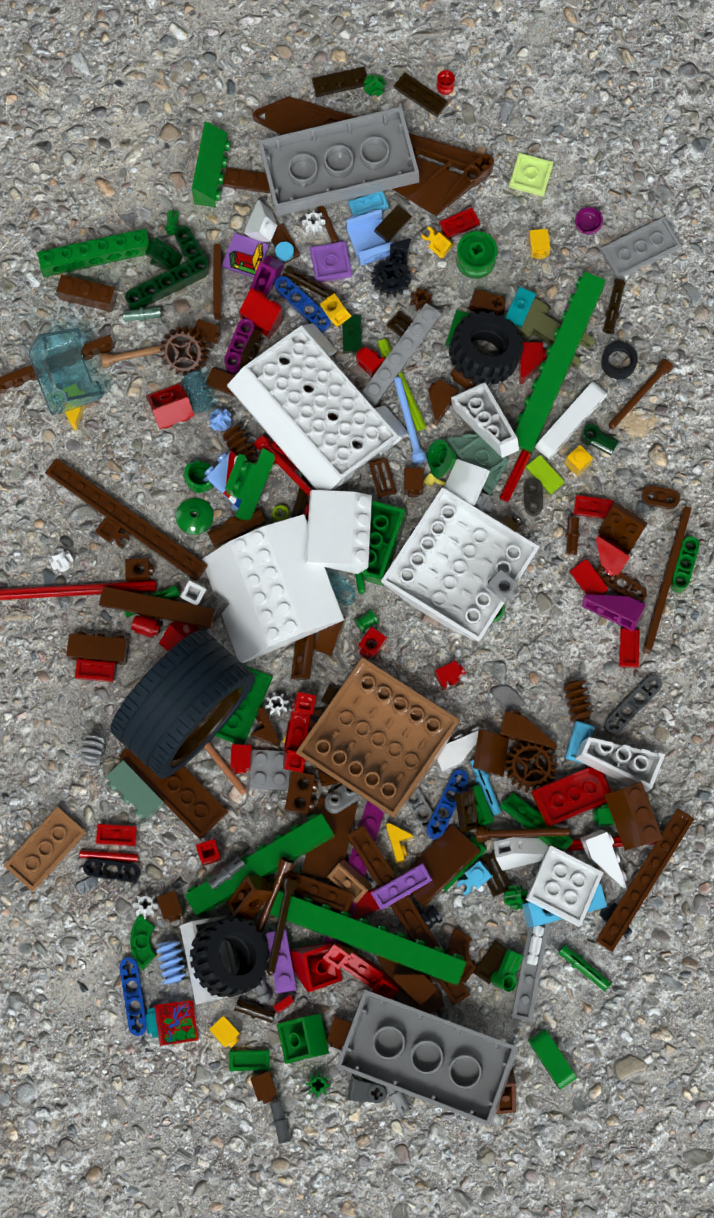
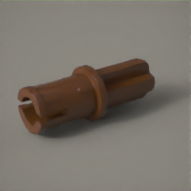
[565,516,580,555]

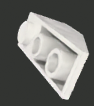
[436,726,488,774]
[580,829,627,888]
[494,837,549,871]

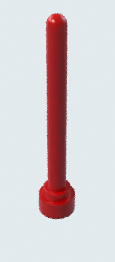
[254,435,312,497]

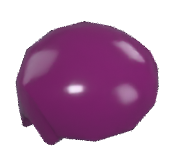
[575,207,603,235]

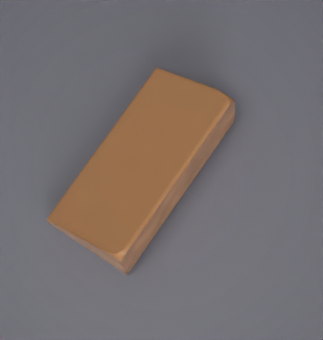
[327,860,372,904]

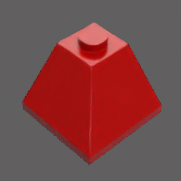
[596,535,632,577]
[290,942,342,992]

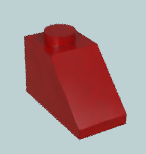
[519,342,546,384]

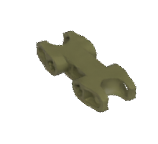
[503,298,595,369]

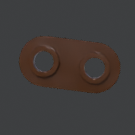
[641,486,680,509]

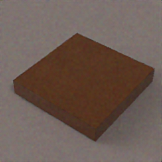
[473,730,509,777]

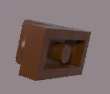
[250,707,280,747]

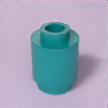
[145,1008,159,1038]

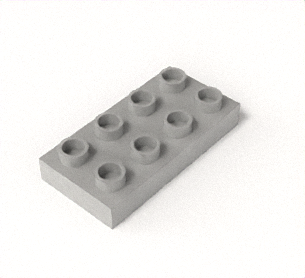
[258,107,419,217]
[336,990,519,1127]

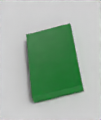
[215,664,273,745]

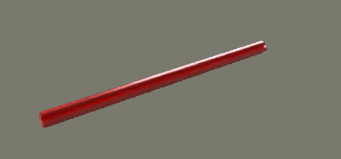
[0,580,157,600]

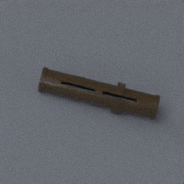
[283,265,337,298]
[602,279,626,334]

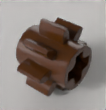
[410,288,432,311]

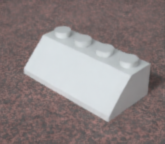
[180,916,241,1005]

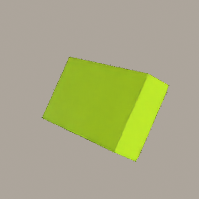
[526,455,565,496]

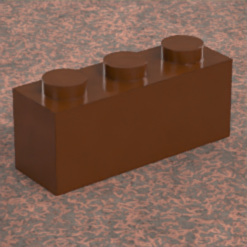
[56,274,117,312]
[66,631,129,665]

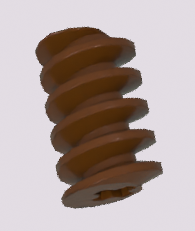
[223,425,259,463]
[563,680,593,722]

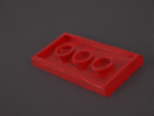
[531,767,612,828]

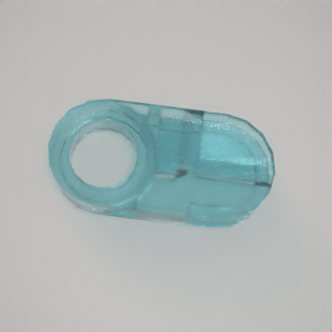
[328,573,356,606]

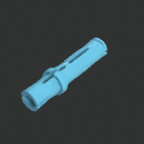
[470,760,502,816]

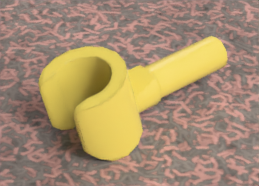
[423,474,446,487]

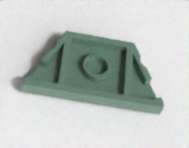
[445,434,509,496]

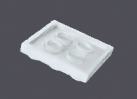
[526,845,604,927]

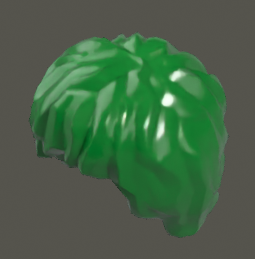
[183,460,214,493]

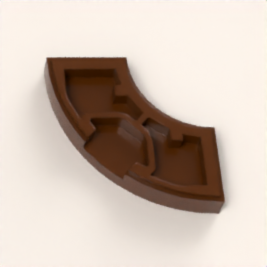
[448,927,477,983]

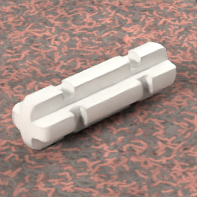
[526,926,544,965]

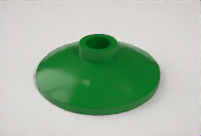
[176,498,214,535]

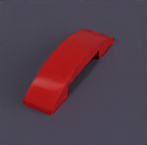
[283,692,316,773]
[323,943,399,999]

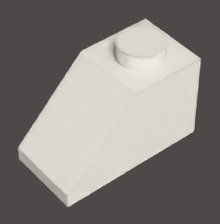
[244,200,277,242]

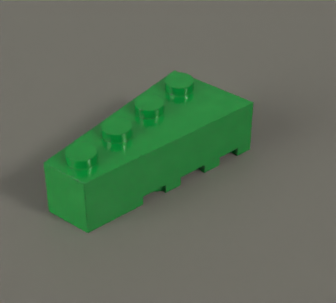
[363,501,407,586]

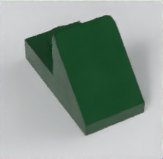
[145,237,182,270]

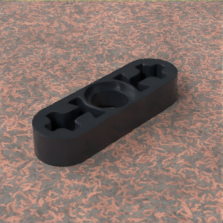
[83,858,141,883]

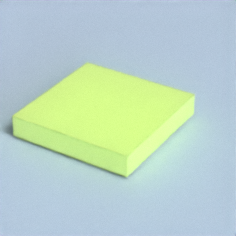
[509,153,554,197]

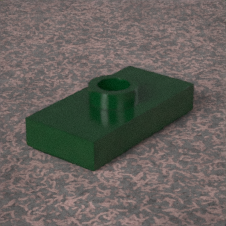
[342,315,362,353]

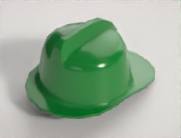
[427,439,456,478]

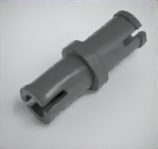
[206,856,246,890]
[269,1100,291,1144]

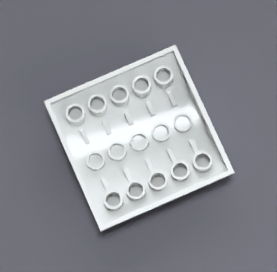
[381,488,540,642]
[201,514,344,664]

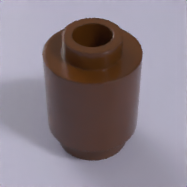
[450,366,476,390]

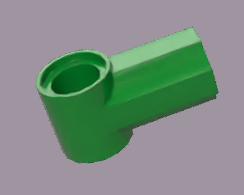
[491,949,524,992]

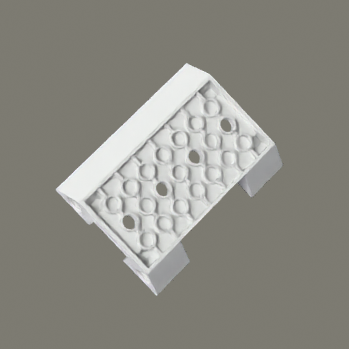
[227,323,409,491]

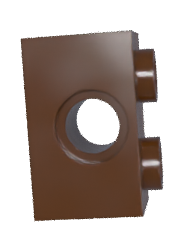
[226,875,273,919]

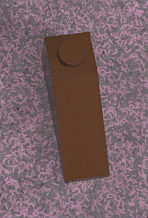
[499,710,557,752]

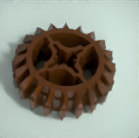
[160,325,210,376]
[505,741,557,793]

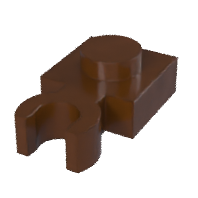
[94,517,130,549]

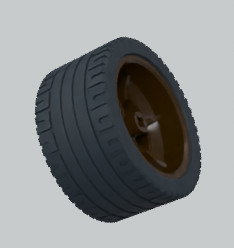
[110,630,255,778]

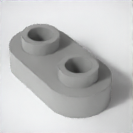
[324,785,359,813]

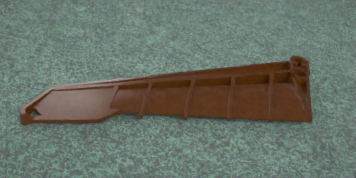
[253,96,494,216]

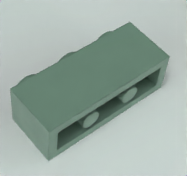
[106,761,165,820]

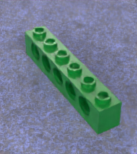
[37,228,149,277]

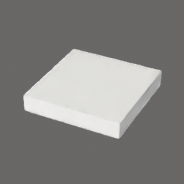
[444,459,490,506]

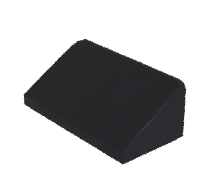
[389,239,411,265]

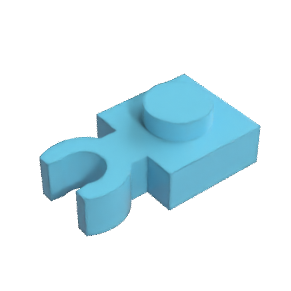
[457,861,493,895]

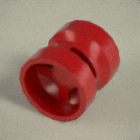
[436,70,455,95]

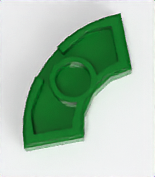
[130,914,157,971]

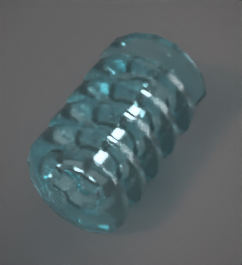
[181,371,216,413]

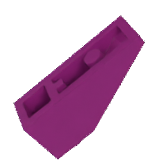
[582,594,646,632]

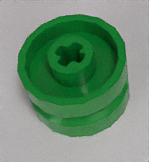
[456,231,497,279]

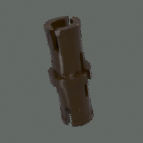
[234,998,276,1024]

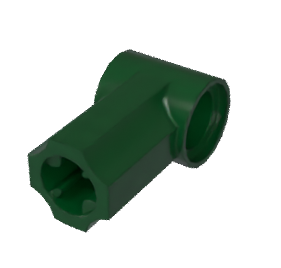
[580,424,619,456]

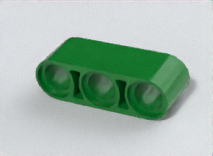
[670,536,700,593]
[528,1029,577,1090]

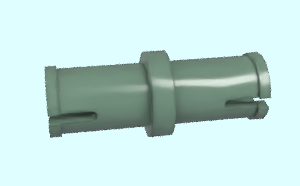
[123,306,162,322]

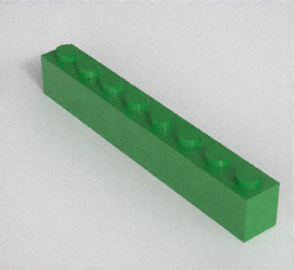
[185,813,335,917]

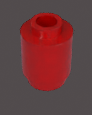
[131,615,161,639]

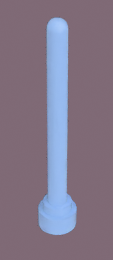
[394,376,427,464]

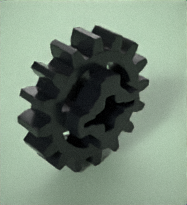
[371,258,411,298]

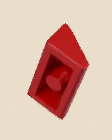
[570,559,608,595]

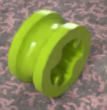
[272,505,289,522]

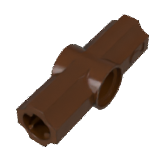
[207,507,266,547]

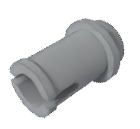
[498,99,514,124]
[255,979,272,1004]

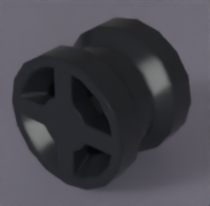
[419,904,443,929]

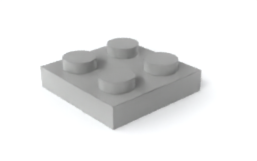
[250,750,290,791]

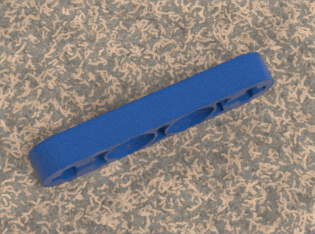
[275,276,330,332]
[425,770,469,840]
[120,958,147,1036]

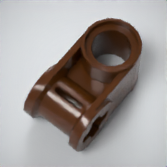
[468,289,505,316]

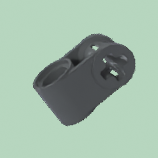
[347,1080,387,1103]

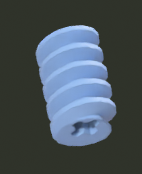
[156,941,187,985]

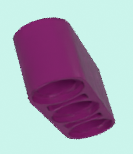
[224,319,254,374]

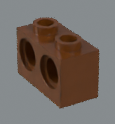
[284,771,318,816]

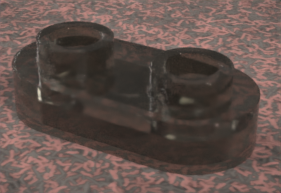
[523,478,543,516]

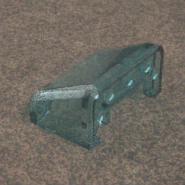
[29,328,104,415]

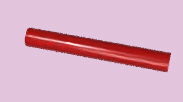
[79,850,139,862]

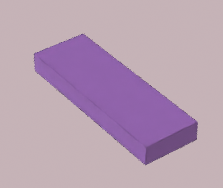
[371,863,433,911]

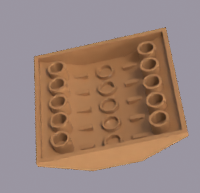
[296,657,460,818]

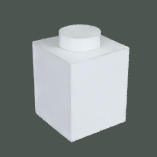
[180,577,206,605]

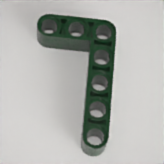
[125,226,209,310]

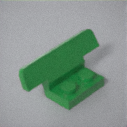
[225,448,275,521]

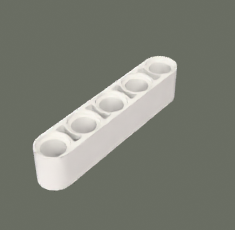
[535,381,608,460]

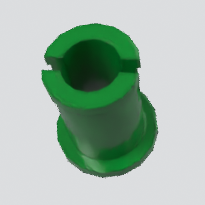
[165,210,179,235]

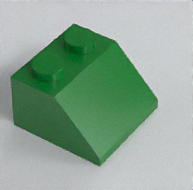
[277,1014,329,1064]

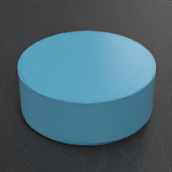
[275,242,294,261]

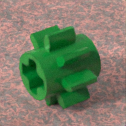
[363,73,386,97]
[504,885,528,910]
[306,1072,331,1098]

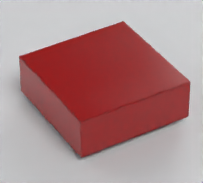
[273,995,294,1013]

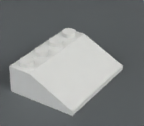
[306,490,372,574]

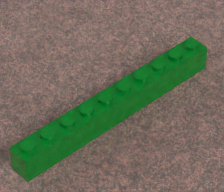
[513,272,606,455]
[270,891,467,986]

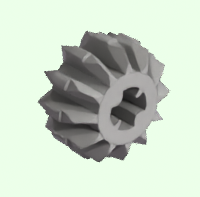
[81,732,105,766]

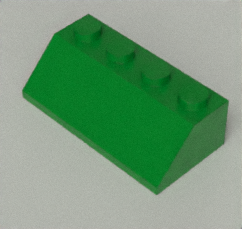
[192,122,231,208]

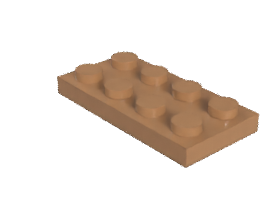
[4,806,87,892]

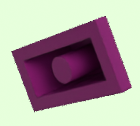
[248,255,284,298]

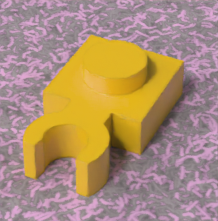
[421,227,454,258]

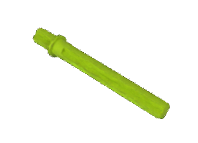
[377,338,426,431]

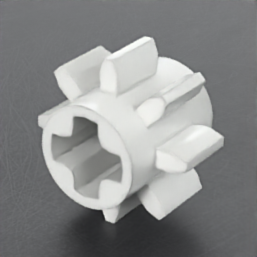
[302,210,326,235]
[49,548,74,572]
[265,692,289,717]
[133,893,158,919]

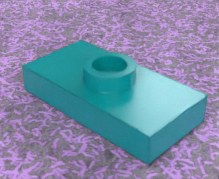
[505,287,536,328]

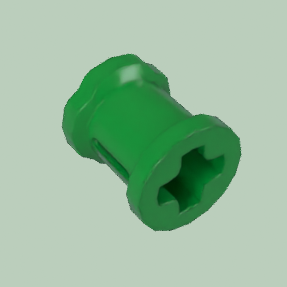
[354,609,379,633]

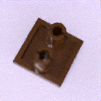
[597,503,648,553]

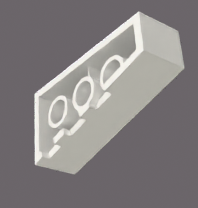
[451,383,519,458]
[575,737,665,792]

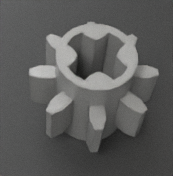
[472,493,494,514]

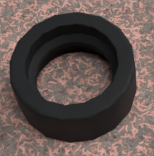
[601,342,638,380]

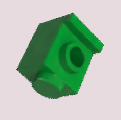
[592,805,616,827]

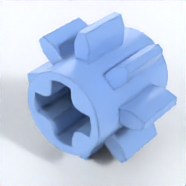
[209,408,232,431]

